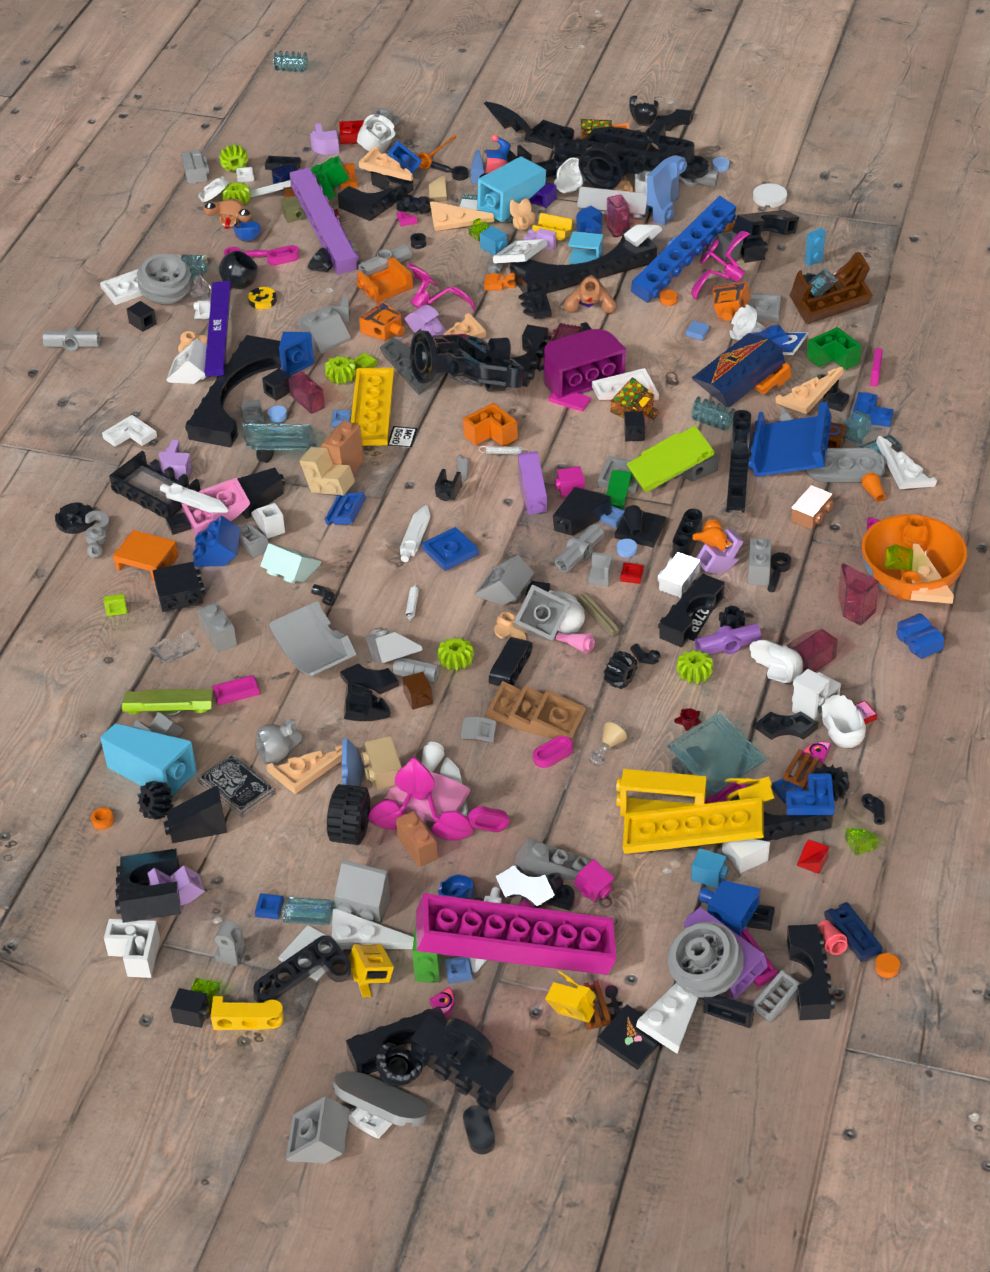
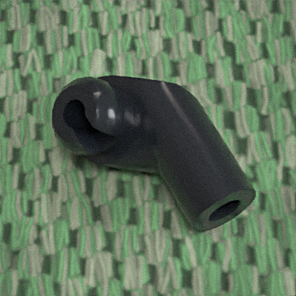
[311,584,336,606]
[630,644,660,665]
[861,793,886,825]

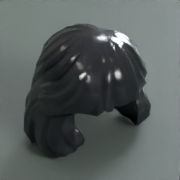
[629,96,659,125]
[375,1042,423,1087]

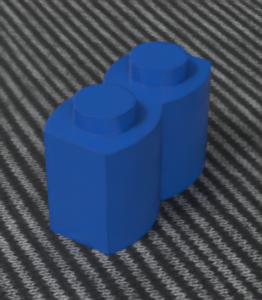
[896,613,944,659]

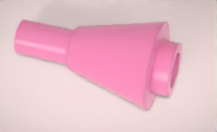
[556,632,595,654]

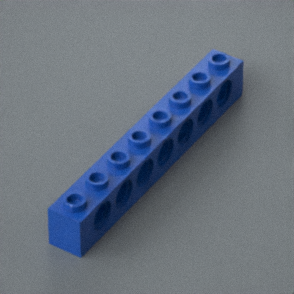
[631,195,736,303]

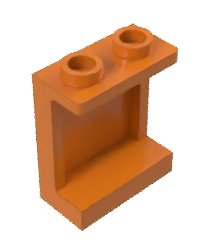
[356,257,413,303]
[113,530,179,581]

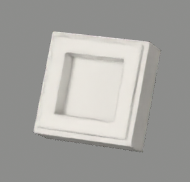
[236,167,254,183]

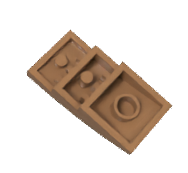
[485,681,586,740]

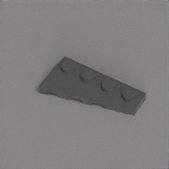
[380,337,445,394]

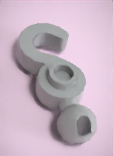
[85,511,109,558]

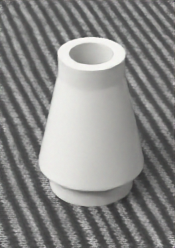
[421,742,445,772]

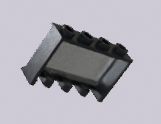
[109,451,201,518]

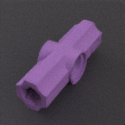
[695,623,762,654]

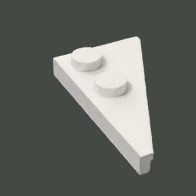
[876,436,937,489]
[332,909,414,949]

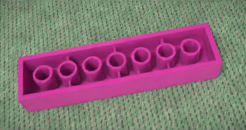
[416,893,616,975]

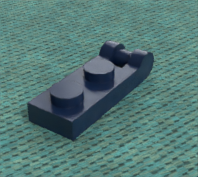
[824,902,882,962]

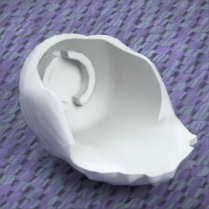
[554,158,585,194]
[549,590,585,635]
[750,640,803,683]
[822,695,866,748]

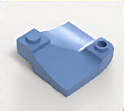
[647,155,687,226]

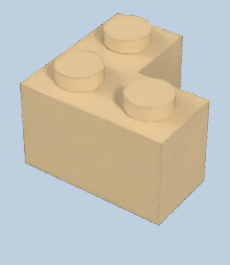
[299,447,355,495]
[362,736,402,790]

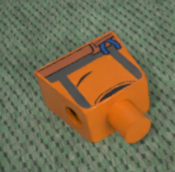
[713,282,751,321]
[359,302,405,341]

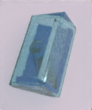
[282,897,334,925]

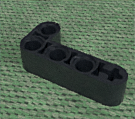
[253,935,351,1003]

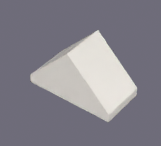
[722,839,770,873]

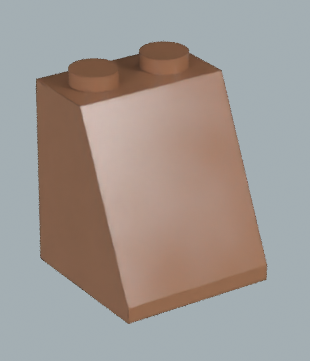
[321,420,364,473]

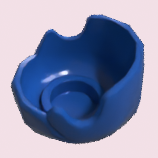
[233,222,261,242]
[438,874,475,899]

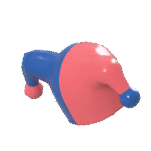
[484,134,511,173]

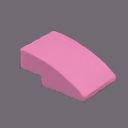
[182,478,250,536]
[384,771,470,822]

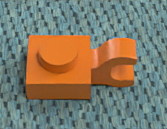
[484,273,516,290]

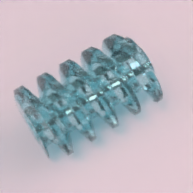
[273,50,308,72]
[692,396,735,431]

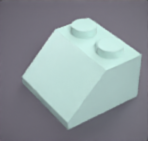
[260,543,322,584]

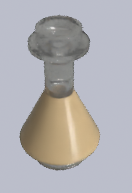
[589,720,627,766]

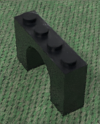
[338,171,414,221]
[115,848,181,923]

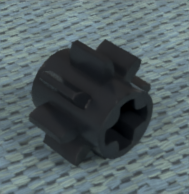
[719,606,745,629]

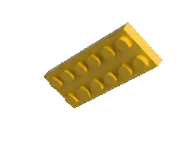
[351,368,394,446]
[622,797,764,854]

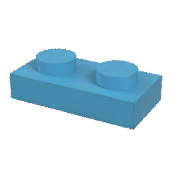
[805,228,826,267]

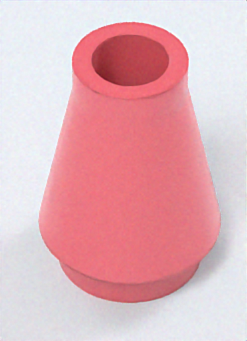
[818,920,847,955]

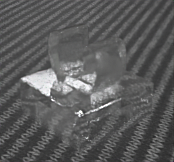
[190,274,211,300]

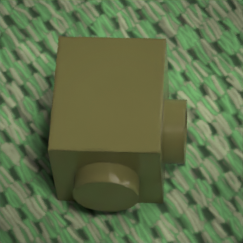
[281,196,307,223]

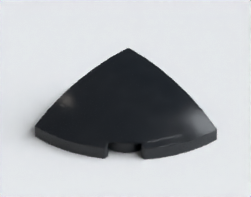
[344,682,391,721]

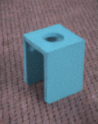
[569,231,603,264]

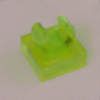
[468,218,489,242]
[191,978,220,1007]

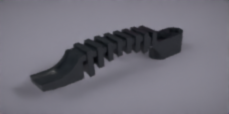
[726,410,751,513]

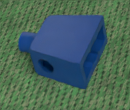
[699,880,760,936]

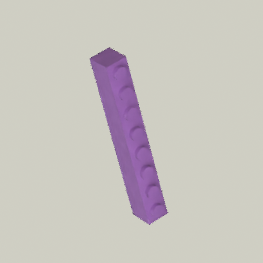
[290,168,359,275]

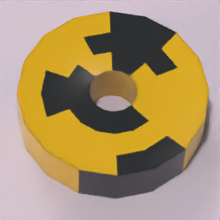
[248,287,277,309]

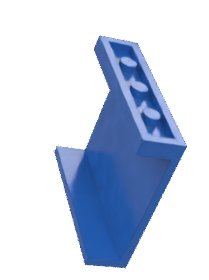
[748,402,832,477]

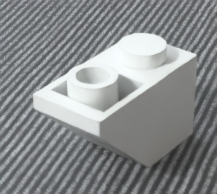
[251,503,285,539]

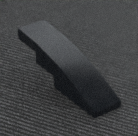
[484,101,533,136]

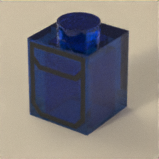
[271,163,297,191]

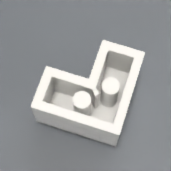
[792,669,841,721]
[104,919,160,978]

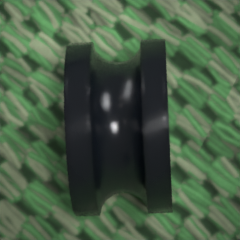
[410,233,426,249]

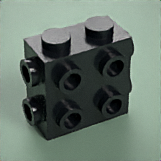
[152,561,206,612]

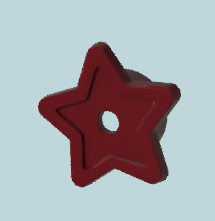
[674,708,703,731]

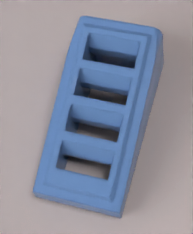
[471,150,484,184]

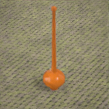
[417,135,456,169]

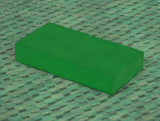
[606,470,632,509]

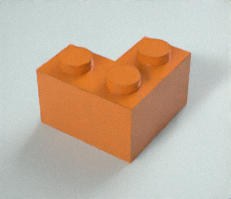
[463,403,518,446]

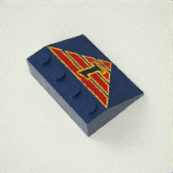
[692,333,786,408]

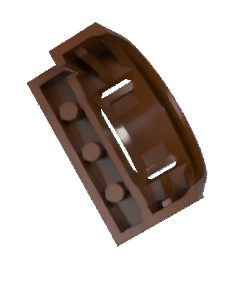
[789,252,873,324]

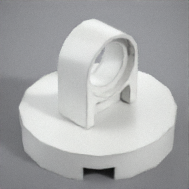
[729,305,766,341]

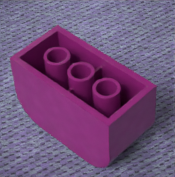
[544,329,626,399]

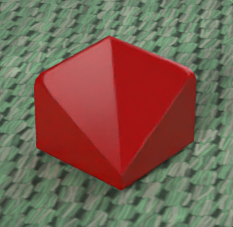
[797,839,829,874]

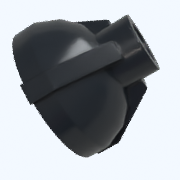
[307,247,333,272]

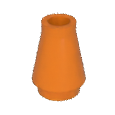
[861,472,886,502]

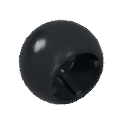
[219,251,258,290]

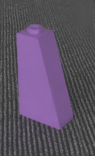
[683,907,768,1000]

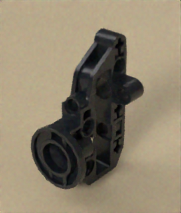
[578,120,695,190]
[410,330,523,392]

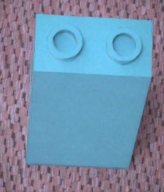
[477,157,546,222]
[100,723,197,796]

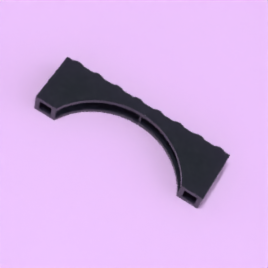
[510,227,657,294]
[185,335,281,448]

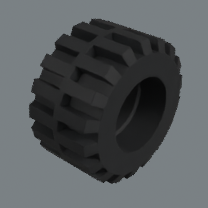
[327,784,370,845]

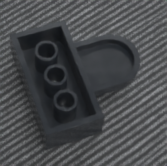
[411,1015,514,1112]

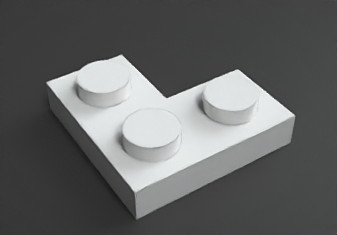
[102,415,157,447]

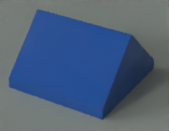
[279,332,315,376]

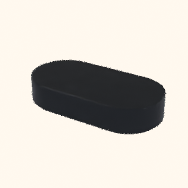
[463,1105,495,1154]

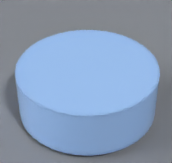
[712,157,729,172]
[267,405,287,423]
[616,539,637,558]

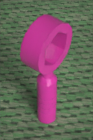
[224,247,268,257]

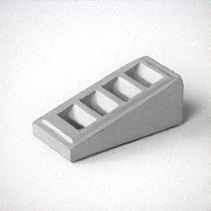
[239,523,268,558]
[751,970,801,1023]

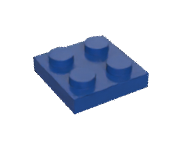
[422,527,479,571]

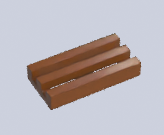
[783,749,819,788]
[578,980,611,1030]

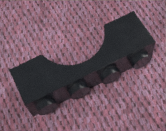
[733,210,799,239]
[511,324,551,387]
[658,573,725,648]
[757,812,833,841]
[786,924,835,1021]
[346,1006,447,1075]

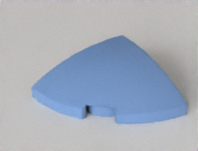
[342,739,364,787]

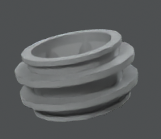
[137,254,191,304]
[667,922,744,997]

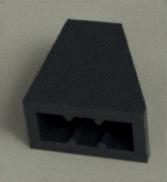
[237,467,285,519]
[553,487,612,536]
[163,786,227,844]

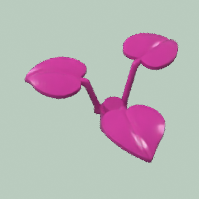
[691,231,750,299]
[408,262,475,311]
[368,757,474,841]

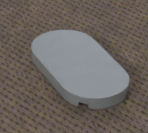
[806,448,886,482]
[332,1071,428,1127]

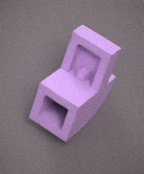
[310,123,339,155]
[405,305,446,336]
[159,440,192,480]
[696,529,744,574]
[147,866,205,905]

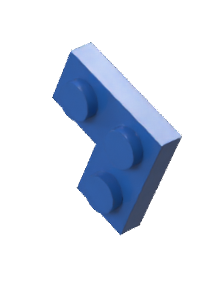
[851,392,894,427]
[786,774,835,815]

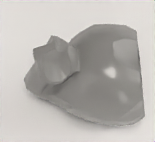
[256,719,302,764]

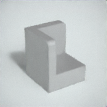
[330,297,350,322]
[588,552,613,587]
[460,717,496,743]

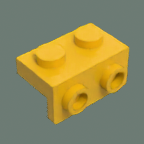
[532,213,573,241]

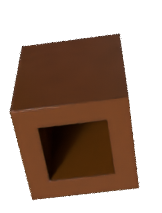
[828,422,847,448]
[402,671,433,710]

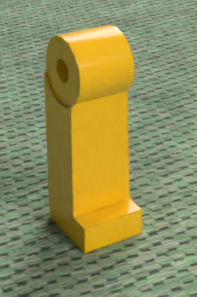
[211,996,284,1030]

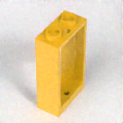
[616,769,707,817]

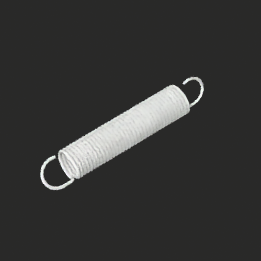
[479,446,529,455]
[405,583,419,623]

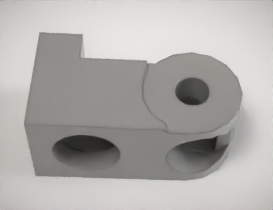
[214,921,246,966]

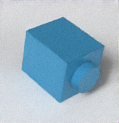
[480,226,508,255]
[691,848,729,888]

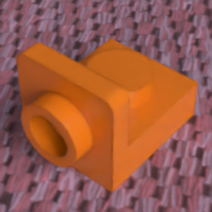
[340,163,358,190]

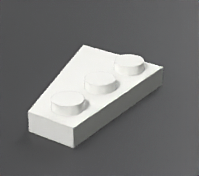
[592,368,659,400]
[636,983,699,1053]

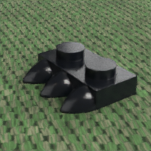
[396,194,434,214]
[518,290,552,319]

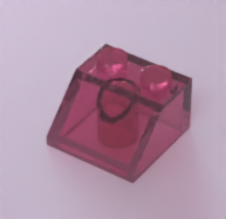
[838,563,879,626]
[786,629,838,674]

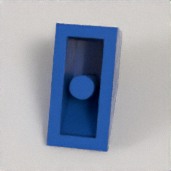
[387,140,422,174]

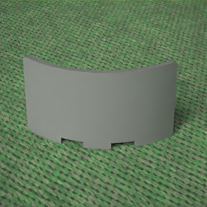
[269,601,356,676]

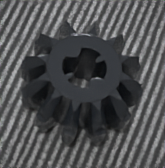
[604,651,637,689]
[813,764,850,802]
[137,781,173,820]

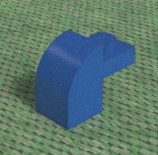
[576,205,602,234]

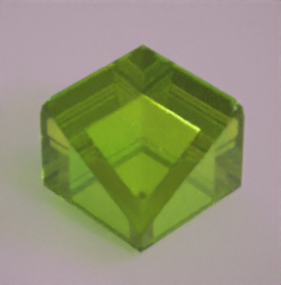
[885,544,914,571]
[845,828,878,855]

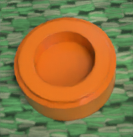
[660,290,678,306]
[91,807,115,830]
[875,953,900,978]

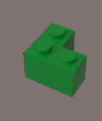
[310,155,350,200]
[807,327,862,370]

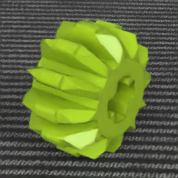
[219,143,248,172]
[222,181,251,205]
[325,355,356,385]
[437,636,474,671]
[676,649,713,685]

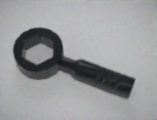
[430,161,468,181]
[767,552,791,592]

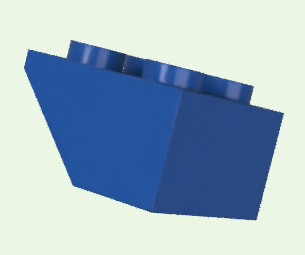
[193,516,240,567]

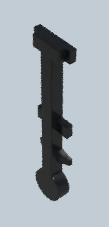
[605,985,623,1020]

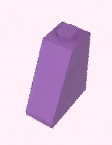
[518,451,547,515]

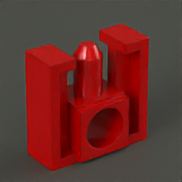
[339,120,364,144]

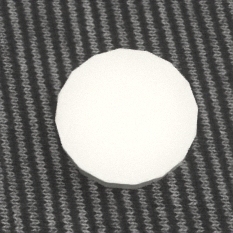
[198,176,228,202]
[753,183,787,208]

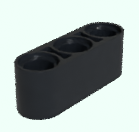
[672,508,702,558]
[489,637,533,686]

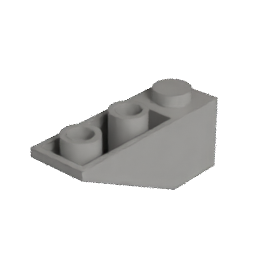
[515,838,591,880]

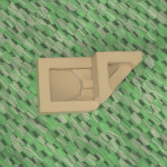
[429,176,447,201]

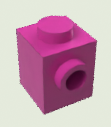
[554,466,585,497]
[574,859,614,903]

